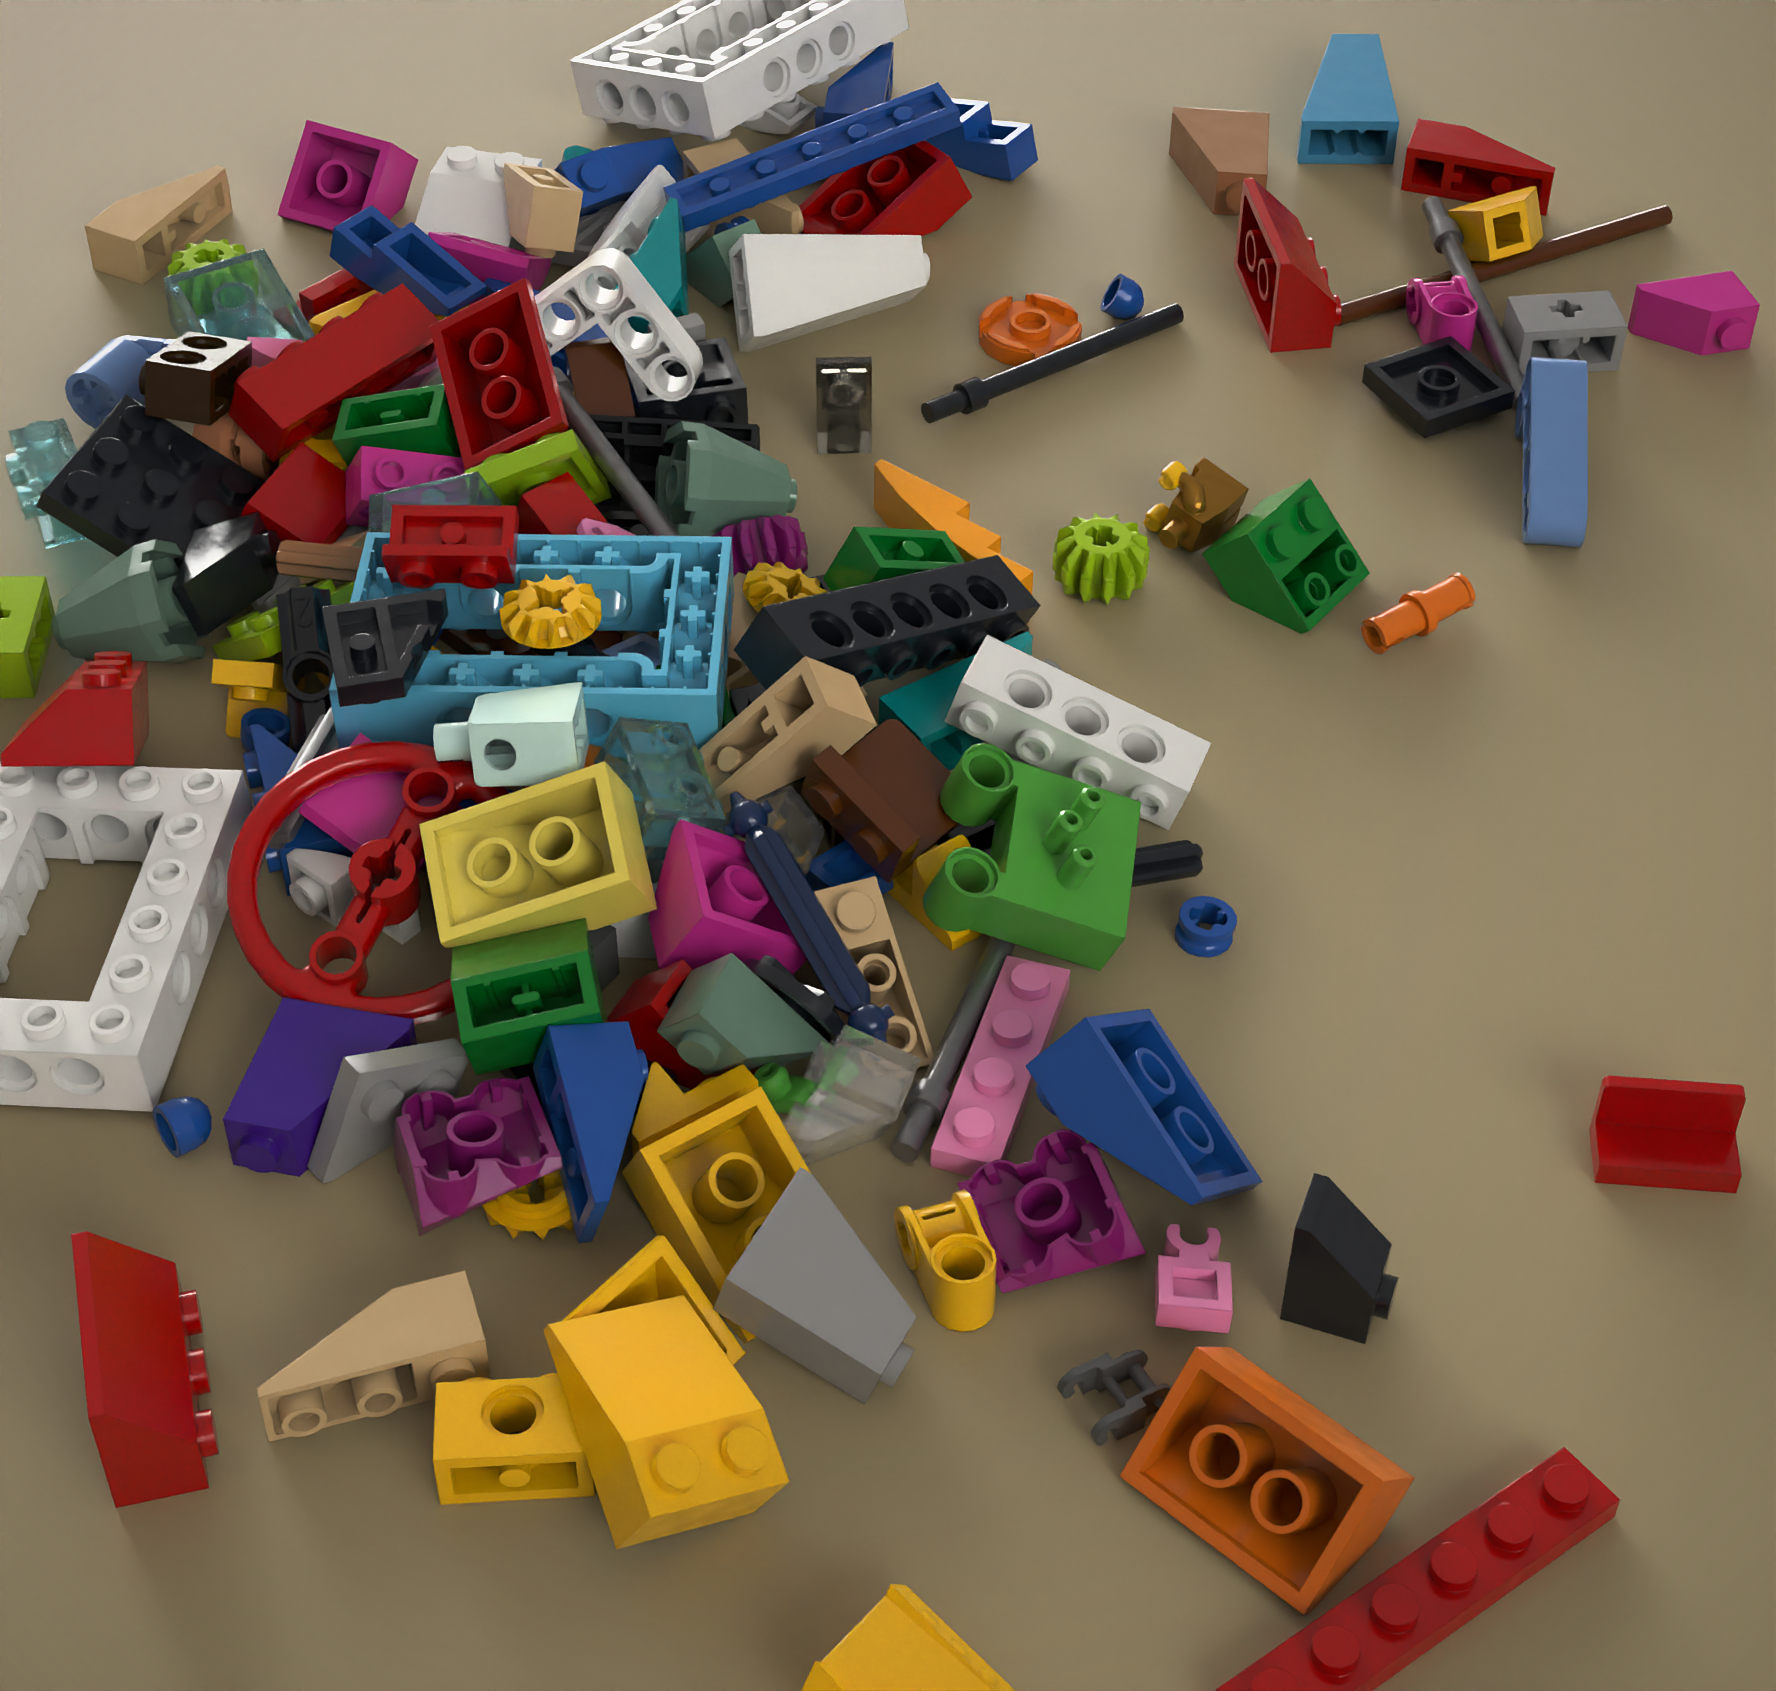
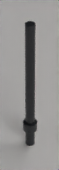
[921,303,1184,423]

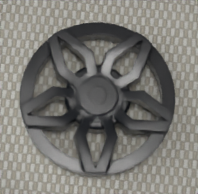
[744,955,848,1050]

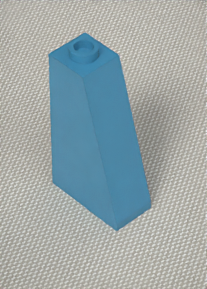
[1296,34,1399,164]

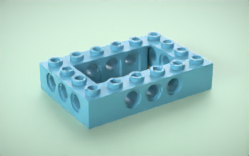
[329,532,734,754]

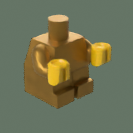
[1143,457,1249,552]

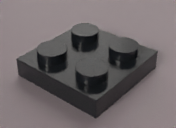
[1362,336,1515,438]

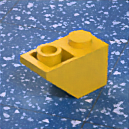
[1448,186,1543,262]

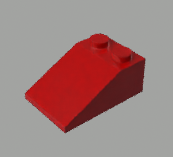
[799,140,972,236]

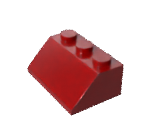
[1234,178,1342,353]
[429,277,569,470]
[1,651,149,767]
[71,1231,219,1508]

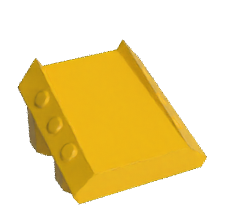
[801,1584,1015,1691]

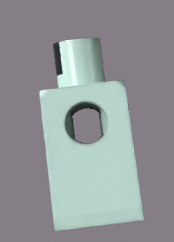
[433,682,589,787]

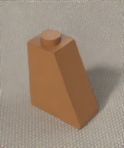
[1169,107,1270,216]

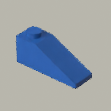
[815,42,894,129]
[555,137,684,217]
[533,1021,648,1243]

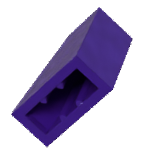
[223,997,417,1177]

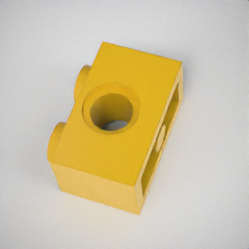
[433,1373,595,1505]

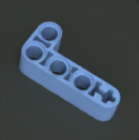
[1515,357,1588,547]

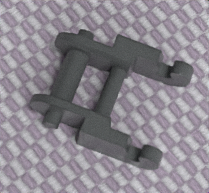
[1057,1350,1171,1445]

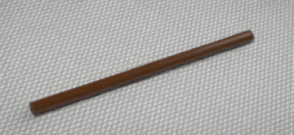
[1339,205,1673,326]

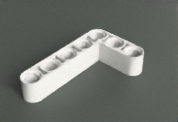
[418,248,703,401]

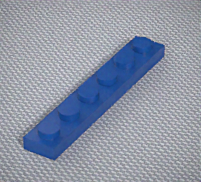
[663,82,961,232]

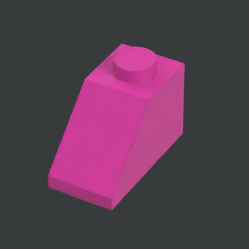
[1628,271,1760,356]

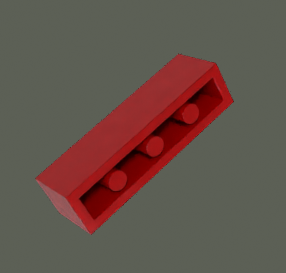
[228,283,439,462]

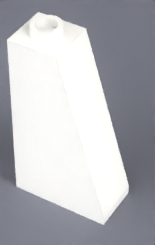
[728,234,930,352]

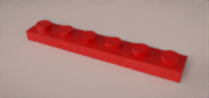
[1216,1447,1620,1691]

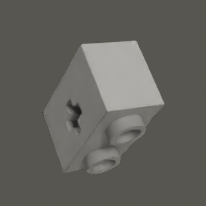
[1502,291,1628,376]

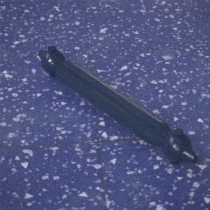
[722,791,895,1054]

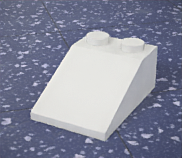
[415,146,542,251]

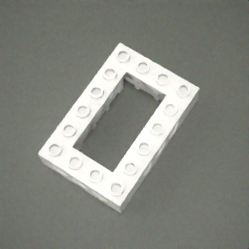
[570,0,909,141]
[0,762,253,1112]

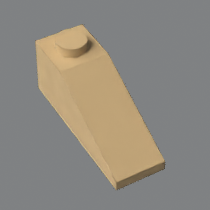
[85,166,233,285]
[673,656,877,825]

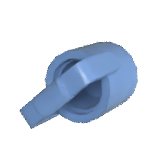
[65,335,175,429]

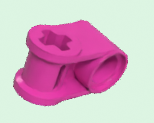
[1406,275,1478,353]

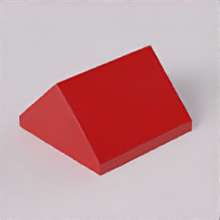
[240,442,349,544]

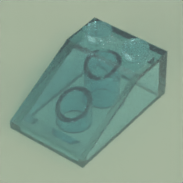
[163,248,315,342]

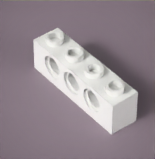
[944,635,1211,831]

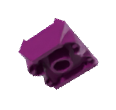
[392,1076,563,1236]
[957,1129,1146,1294]

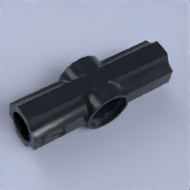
[276,586,333,754]

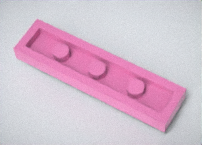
[930,955,1071,1177]

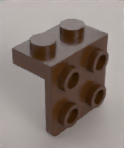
[800,719,960,884]

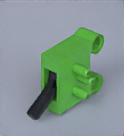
[923,743,1203,971]

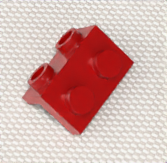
[381,505,519,589]

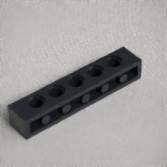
[734,555,1041,690]

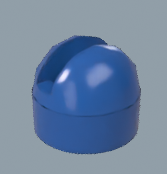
[1101,274,1144,320]
[240,708,291,752]
[153,1096,212,1157]

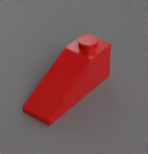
[1401,118,1555,216]

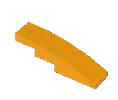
[874,459,1033,595]

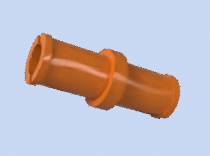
[1361,573,1476,654]

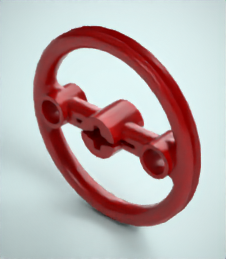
[227,741,509,1025]

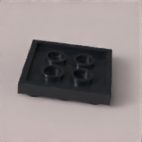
[36,394,265,569]

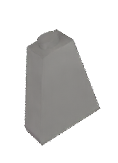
[713,1167,917,1404]

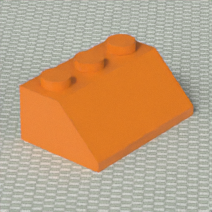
[1119,1347,1415,1615]

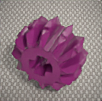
[712,514,808,577]

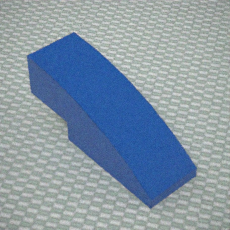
[925,98,1038,181]
[329,205,487,317]

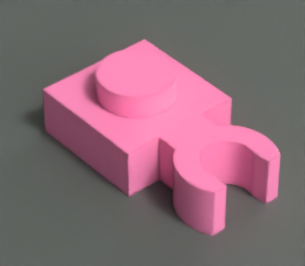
[1155,1224,1233,1334]

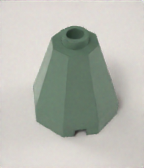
[654,421,798,536]
[52,539,208,664]

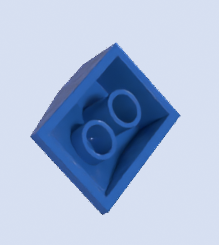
[1025,1009,1263,1206]

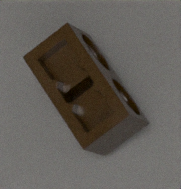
[139,331,252,426]

